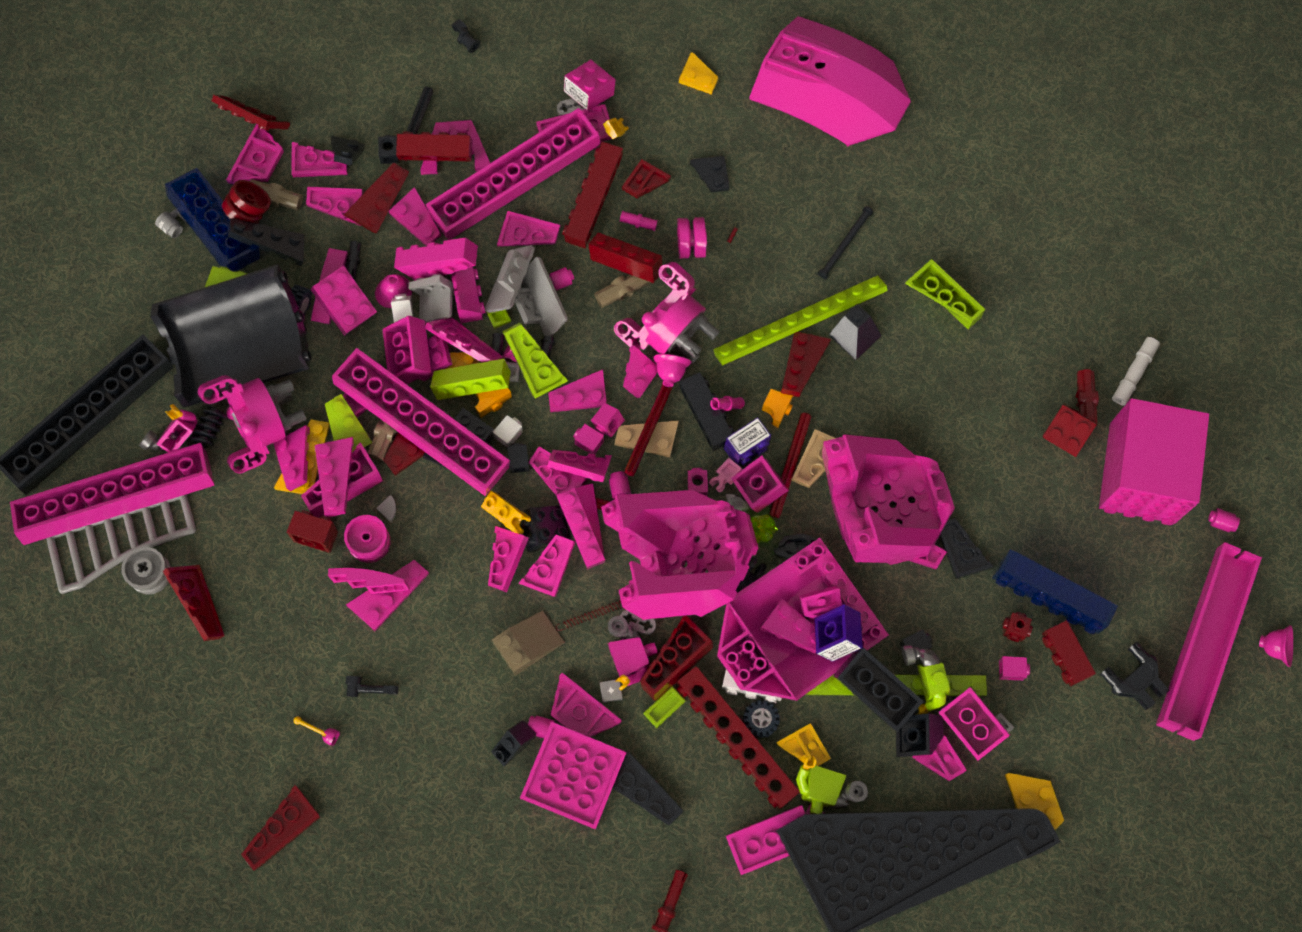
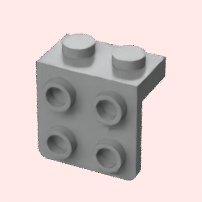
[409,274,453,323]

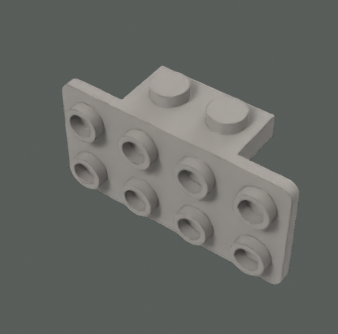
[485,245,535,313]
[515,257,567,337]

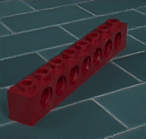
[677,666,800,809]

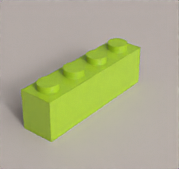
[430,359,511,400]

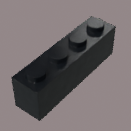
[679,372,735,451]

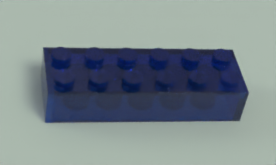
[165,168,260,272]
[992,549,1118,634]

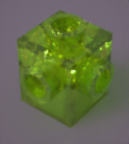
[751,514,778,543]

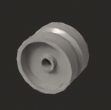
[122,546,171,595]

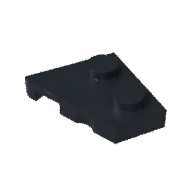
[331,135,365,166]
[690,156,730,193]

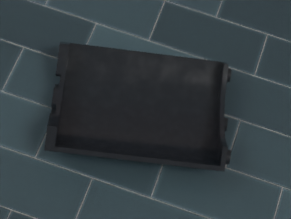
[150,264,312,408]

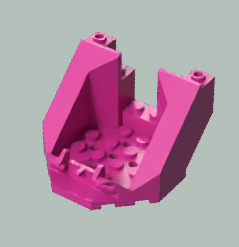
[822,435,955,565]
[601,490,758,620]

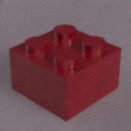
[1042,403,1097,457]
[287,510,338,553]

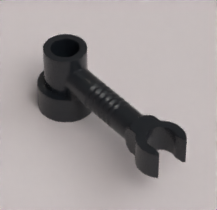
[345,676,398,697]

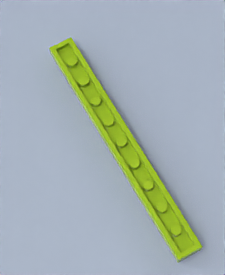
[713,275,887,366]
[805,674,987,696]

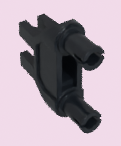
[1099,641,1169,710]

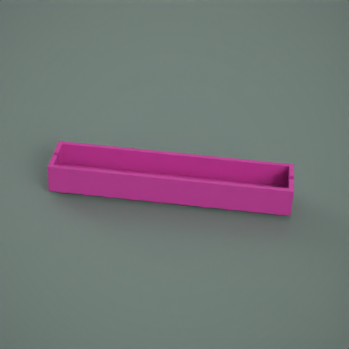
[1156,542,1262,741]

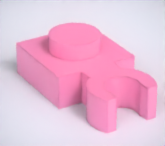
[709,458,743,493]

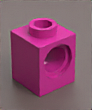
[591,403,625,437]
[573,424,604,454]
[687,468,708,496]
[999,656,1030,681]

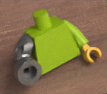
[902,644,950,715]
[796,755,868,814]

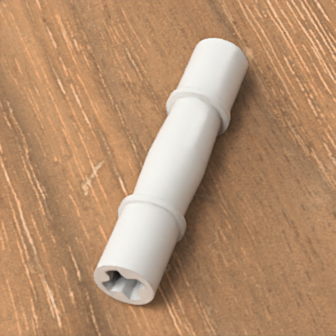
[1112,337,1160,406]

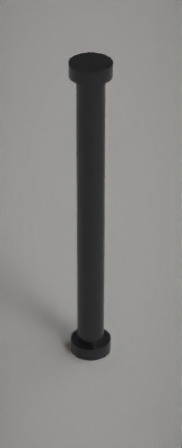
[818,206,874,280]

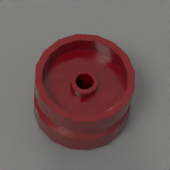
[222,180,271,224]

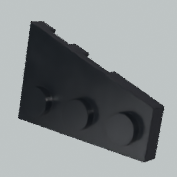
[940,518,994,579]

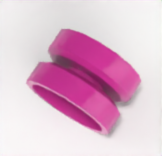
[677,217,707,259]
[344,515,391,563]

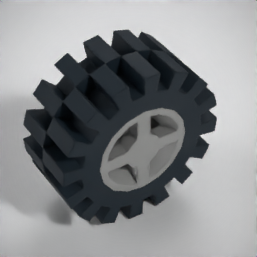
[291,285,313,316]
[743,700,780,738]

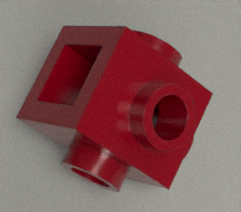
[1002,612,1033,642]

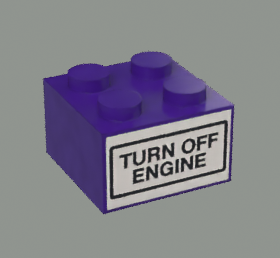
[724,417,771,466]
[815,604,863,662]

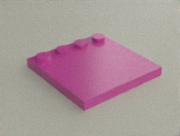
[520,721,627,830]

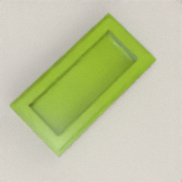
[643,686,686,729]

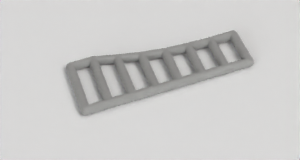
[46,494,196,594]

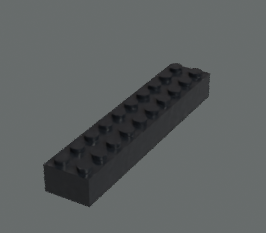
[0,334,173,495]

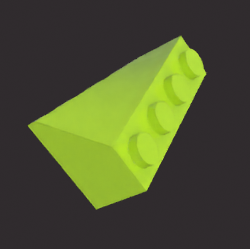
[905,259,985,329]

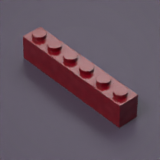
[563,142,623,249]

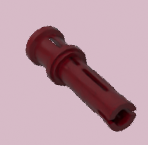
[651,870,688,932]

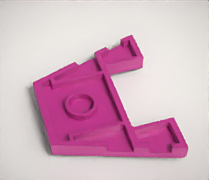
[421,120,490,175]

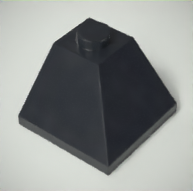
[829,304,881,360]
[896,713,943,757]

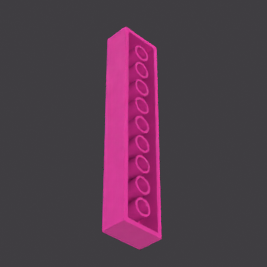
[426,108,600,240]
[332,348,510,497]
[10,443,215,545]

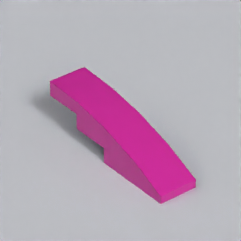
[311,248,348,324]
[328,568,410,594]

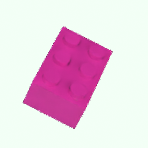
[311,265,377,336]
[383,315,431,384]
[938,687,1010,761]

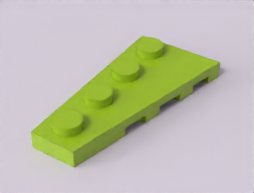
[503,323,568,399]

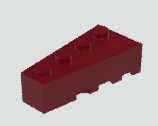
[640,615,713,702]

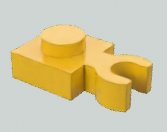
[603,118,629,140]

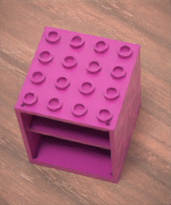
[1099,398,1209,525]

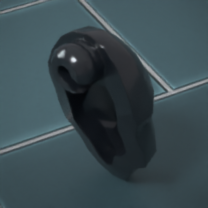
[773,534,816,560]

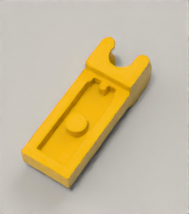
[481,490,531,534]

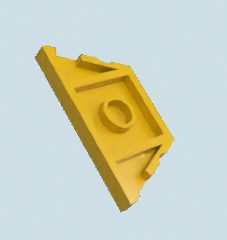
[1005,773,1064,830]

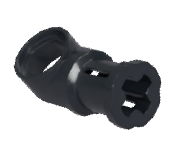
[451,19,481,53]

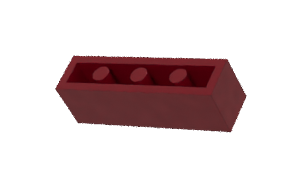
[396,131,472,162]
[589,232,663,283]

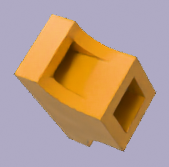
[475,388,512,418]
[762,389,793,428]

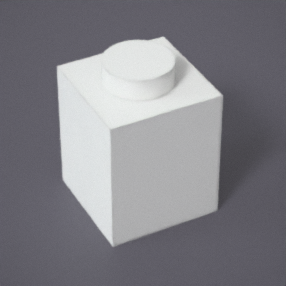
[391,294,414,323]
[493,415,523,447]

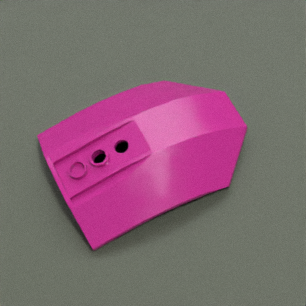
[749,16,911,146]
[717,538,888,701]

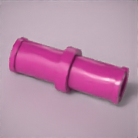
[620,211,658,231]
[710,396,745,411]

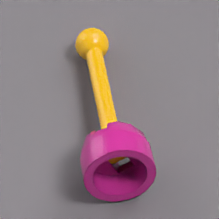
[293,716,340,746]

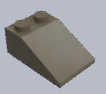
[492,611,565,676]

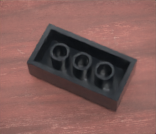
[833,647,924,732]

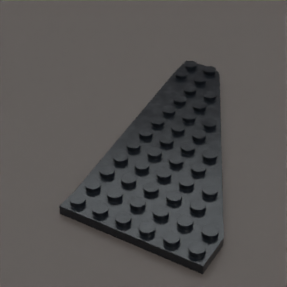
[776,808,1061,932]

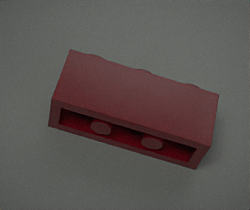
[1042,621,1096,687]

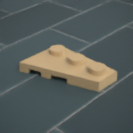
[615,421,679,457]
[792,429,835,488]

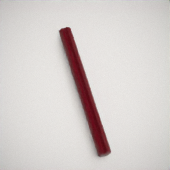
[625,384,673,476]
[769,412,811,518]

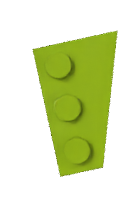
[325,394,372,452]

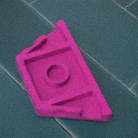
[226,124,284,184]
[551,673,622,737]

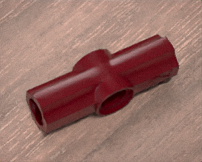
[1076,369,1099,426]

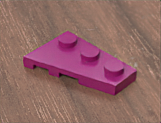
[292,142,348,177]
[306,187,363,226]
[548,369,607,412]
[529,446,587,496]
[519,535,576,597]
[759,599,816,653]

